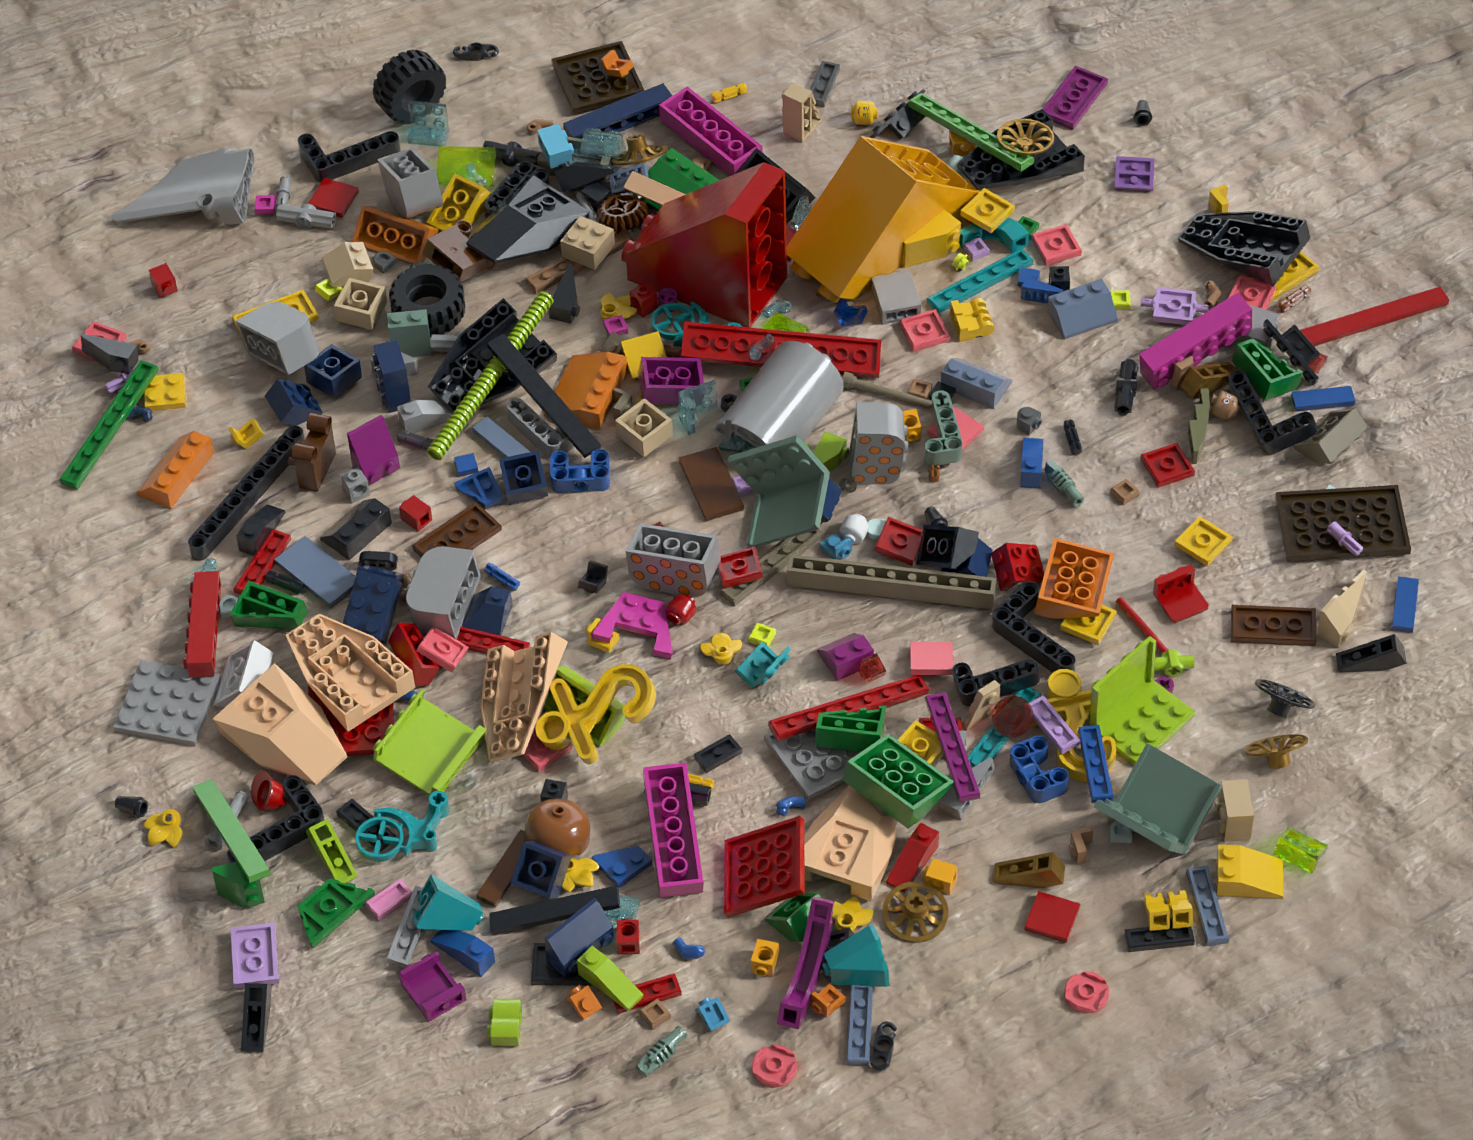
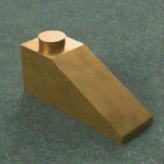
[1180,362,1237,398]
[993,852,1065,888]

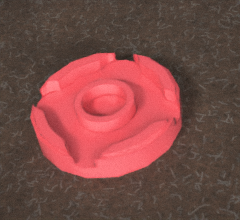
[1064,971,1110,1014]
[752,1044,797,1088]

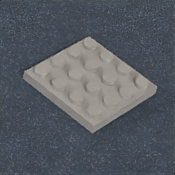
[114,660,221,747]
[764,699,861,801]

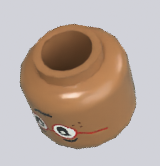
[1210,391,1240,420]

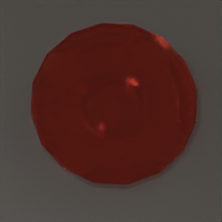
[991,695,1034,738]

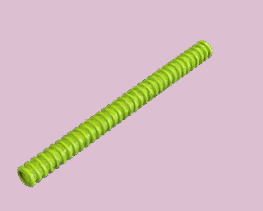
[427,291,554,460]

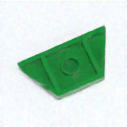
[297,878,375,949]

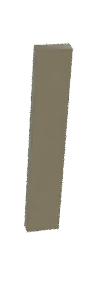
[720,529,823,606]

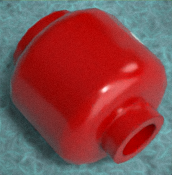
[666,594,697,625]

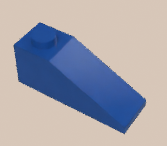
[1020,438,1044,488]
[430,930,495,977]

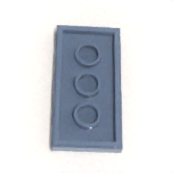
[274,536,356,608]

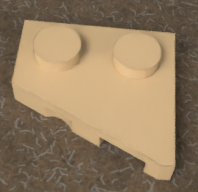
[962,680,1000,730]

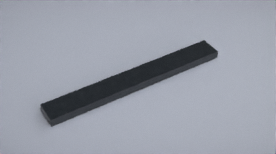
[487,334,601,458]

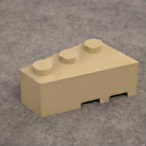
[781,83,823,142]

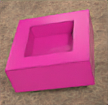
[254,195,276,215]
[603,315,629,336]

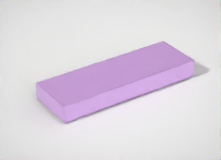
[1025,696,1080,754]

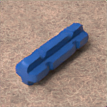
[484,563,520,591]

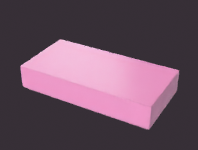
[365,879,413,921]

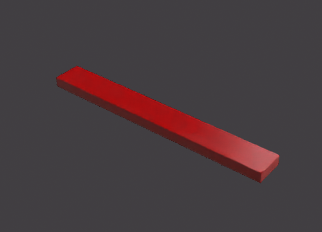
[1300,286,1449,346]
[768,675,929,741]

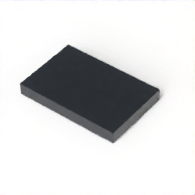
[531,943,600,986]

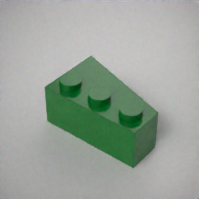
[1232,339,1303,400]
[230,581,308,629]
[816,705,886,752]

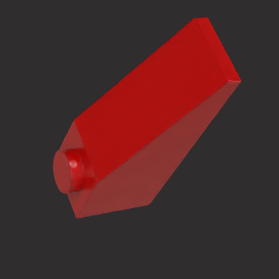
[886,822,939,893]

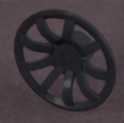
[1255,679,1315,718]

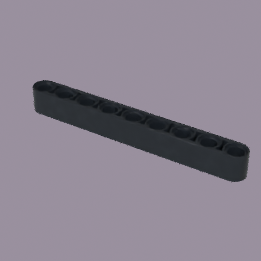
[188,425,305,561]

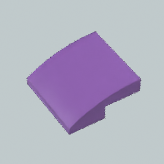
[1114,156,1155,191]

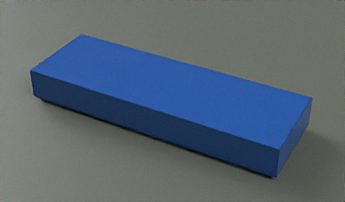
[1291,386,1355,412]
[1392,576,1419,633]

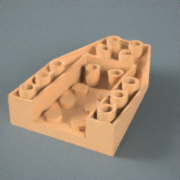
[286,614,415,731]
[480,632,568,762]
[212,663,347,785]
[804,785,896,902]

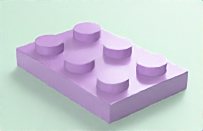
[231,922,279,989]

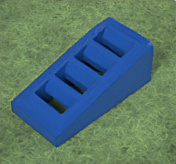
[1021,277,1063,304]

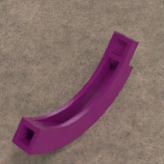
[777,896,835,1029]

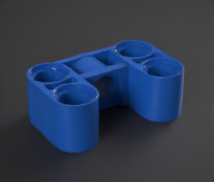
[550,449,610,493]
[1009,735,1069,803]

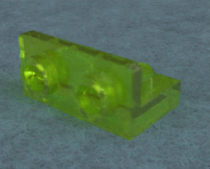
[1274,827,1328,873]

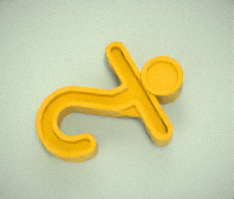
[535,664,656,765]
[1025,669,1116,782]

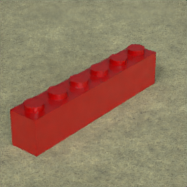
[183,571,222,678]

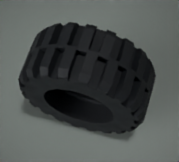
[373,50,446,123]
[389,264,466,338]

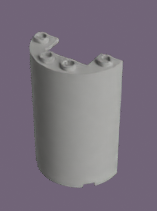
[712,341,844,447]

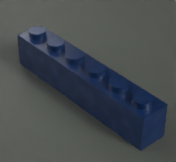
[563,83,673,142]

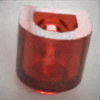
[859,653,886,682]

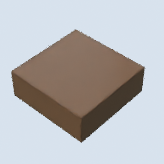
[908,379,933,400]
[1110,479,1139,505]
[639,998,671,1030]

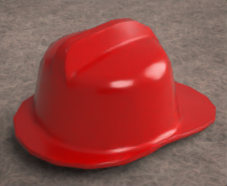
[251,770,286,812]

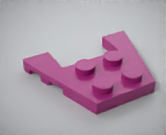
[591,592,673,659]

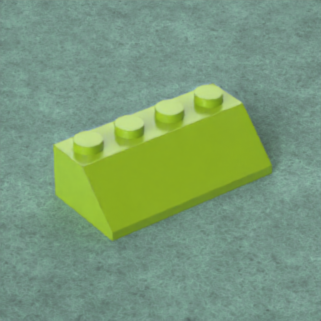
[543,666,626,746]

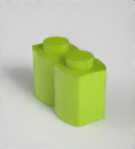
[487,999,522,1046]

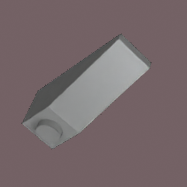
[397,400,453,434]
[938,758,995,820]

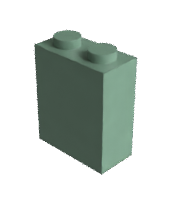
[387,309,432,357]

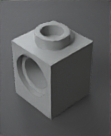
[341,467,370,503]

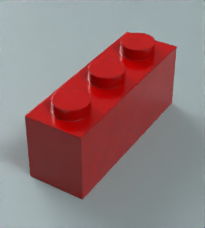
[388,623,439,686]

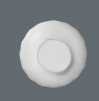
[839,514,869,544]

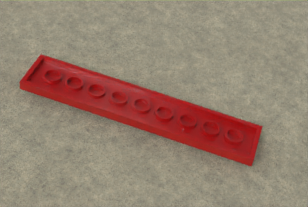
[681,321,882,378]

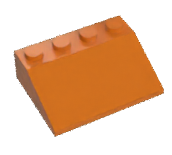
[544,352,628,430]
[1034,538,1114,619]

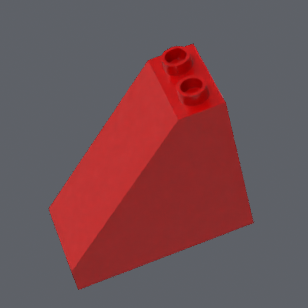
[621,162,787,328]

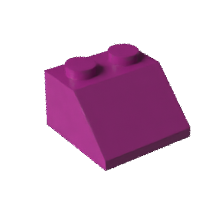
[817,633,874,681]

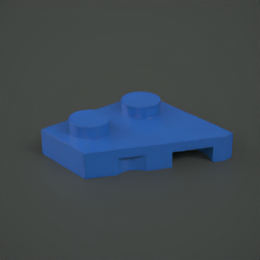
[454,467,505,508]
[592,846,652,888]

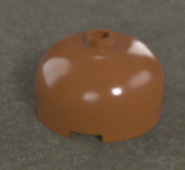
[525,798,591,856]

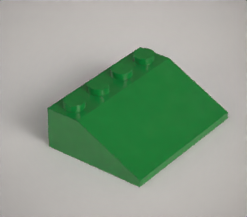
[642,148,720,211]
[842,734,954,829]

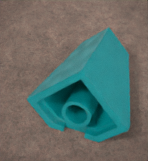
[412,874,483,931]
[821,924,890,987]

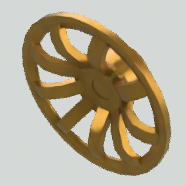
[997,119,1054,156]
[612,134,668,166]
[1244,734,1308,769]
[882,882,948,943]

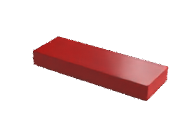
[613,973,682,1014]

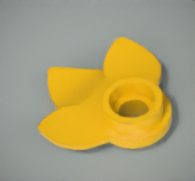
[600,292,637,319]
[700,632,742,664]
[143,809,183,848]
[562,858,599,892]
[832,896,873,931]

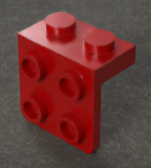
[991,543,1045,591]
[1153,564,1209,623]

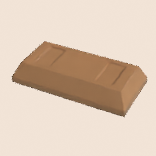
[1170,356,1194,389]

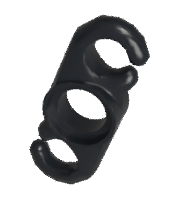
[453,42,499,61]
[870,1021,897,1071]

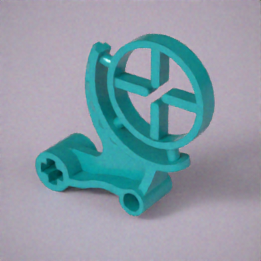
[651,302,742,347]
[355,791,449,862]

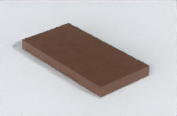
[679,447,744,521]
[412,502,502,558]
[1231,604,1316,646]

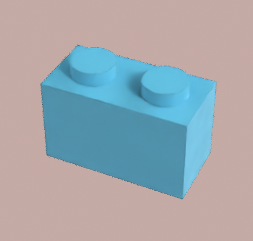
[537,124,574,169]

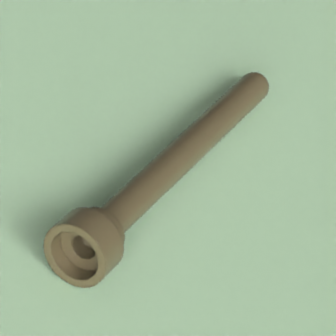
[842,372,932,409]

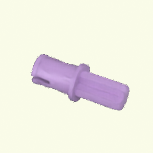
[105,370,134,394]
[1327,522,1363,556]

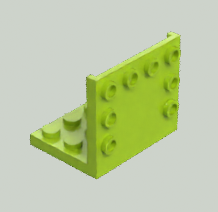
[1090,636,1195,765]

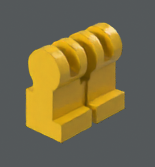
[949,298,995,342]
[1144,890,1193,931]

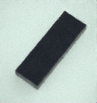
[336,799,396,853]
[1124,924,1195,952]

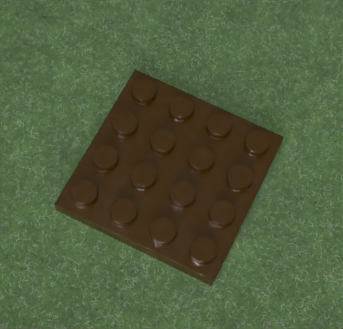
[551,41,645,114]

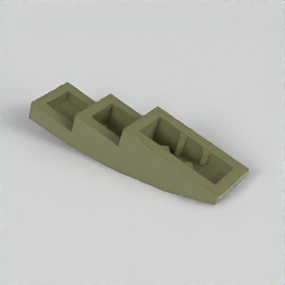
[1188,388,1210,464]

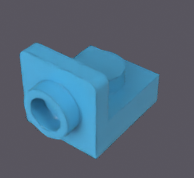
[820,533,852,560]
[695,996,730,1032]

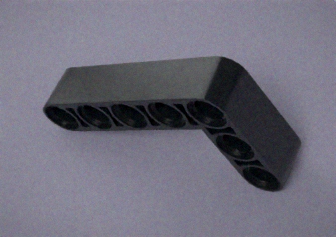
[298,131,401,183]
[1228,370,1317,455]
[992,582,1076,673]
[227,775,325,863]

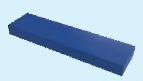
[1078,725,1113,803]

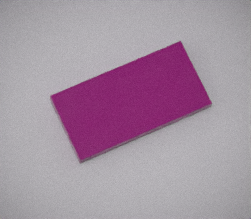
[1043,66,1108,130]

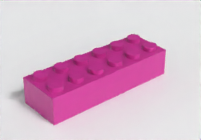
[659,86,763,177]
[1139,293,1252,390]
[643,762,704,898]

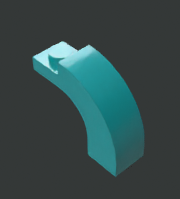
[959,217,1029,253]

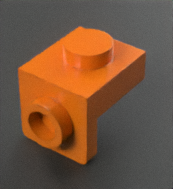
[601,50,634,77]
[811,983,846,1018]
[565,985,602,1021]

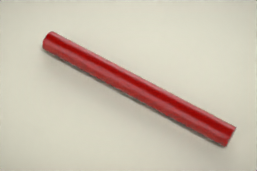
[1116,597,1168,655]

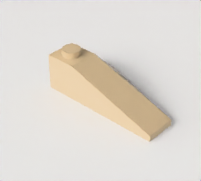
[1317,570,1367,648]

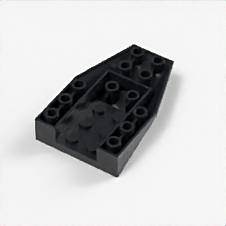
[957,109,1085,190]
[466,175,590,264]
[1178,211,1311,287]
[428,298,557,413]

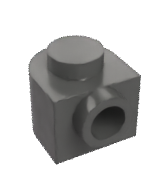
[1017,407,1042,436]

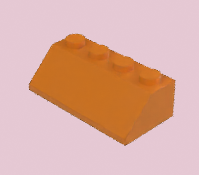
[352,205,439,265]
[136,431,214,509]

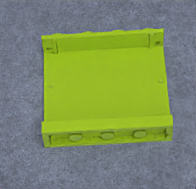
[373,689,486,796]

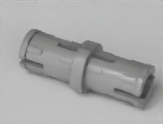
[275,176,292,210]

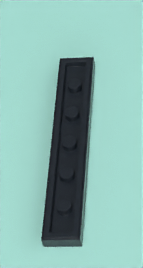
[489,885,620,935]

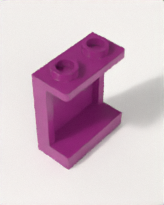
[399,952,466,1022]

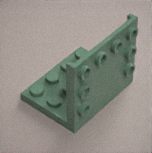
[728,435,830,548]
[1094,743,1223,855]

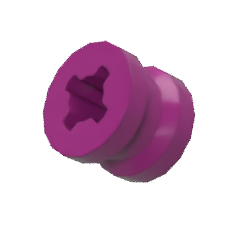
[658,288,678,312]

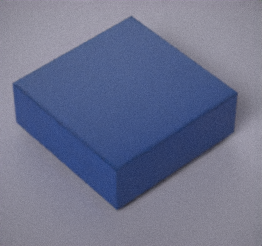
[1017,267,1041,287]
[454,453,479,477]

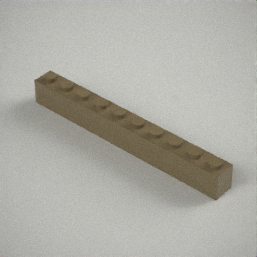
[787,554,996,609]

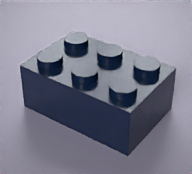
[371,340,411,413]
[343,570,403,644]

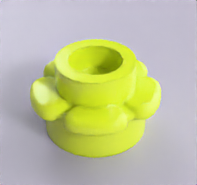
[952,252,969,271]

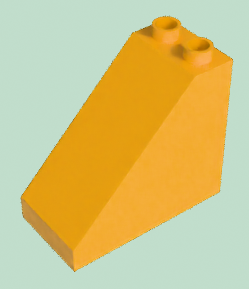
[787,136,980,303]

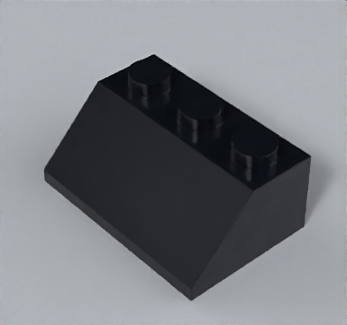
[320,498,392,560]
[916,524,979,569]

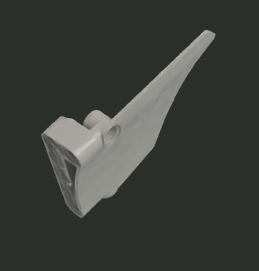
[112,148,254,225]

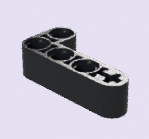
[484,161,550,218]
[952,659,1040,706]

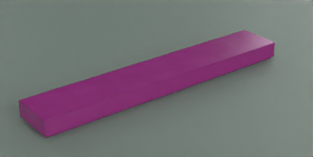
[925,692,980,803]

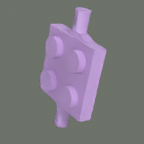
[1141,287,1209,325]

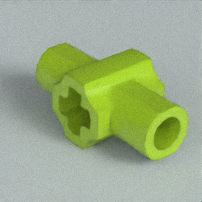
[1154,649,1195,677]

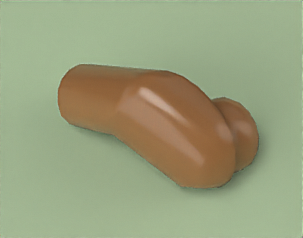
[527,119,554,134]
[1204,280,1221,308]

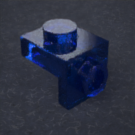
[834,298,868,325]

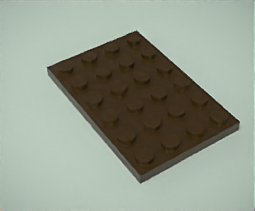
[1275,485,1411,562]

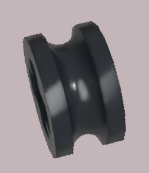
[721,394,738,412]

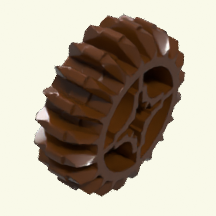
[597,192,649,234]

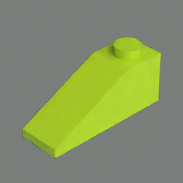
[813,432,849,472]
[306,819,358,883]
[577,946,643,1012]

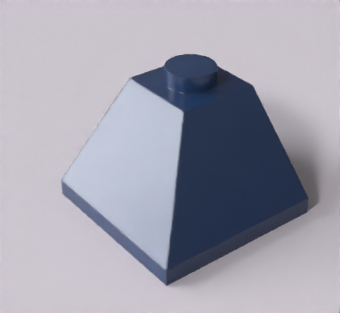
[462,587,513,636]

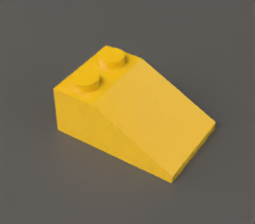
[426,173,491,231]
[902,210,961,267]
[898,720,943,767]
[1216,844,1283,899]

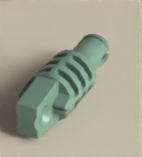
[1044,460,1084,507]
[636,1026,687,1078]

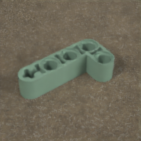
[924,391,963,466]

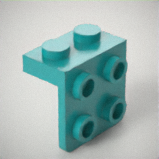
[734,641,791,689]

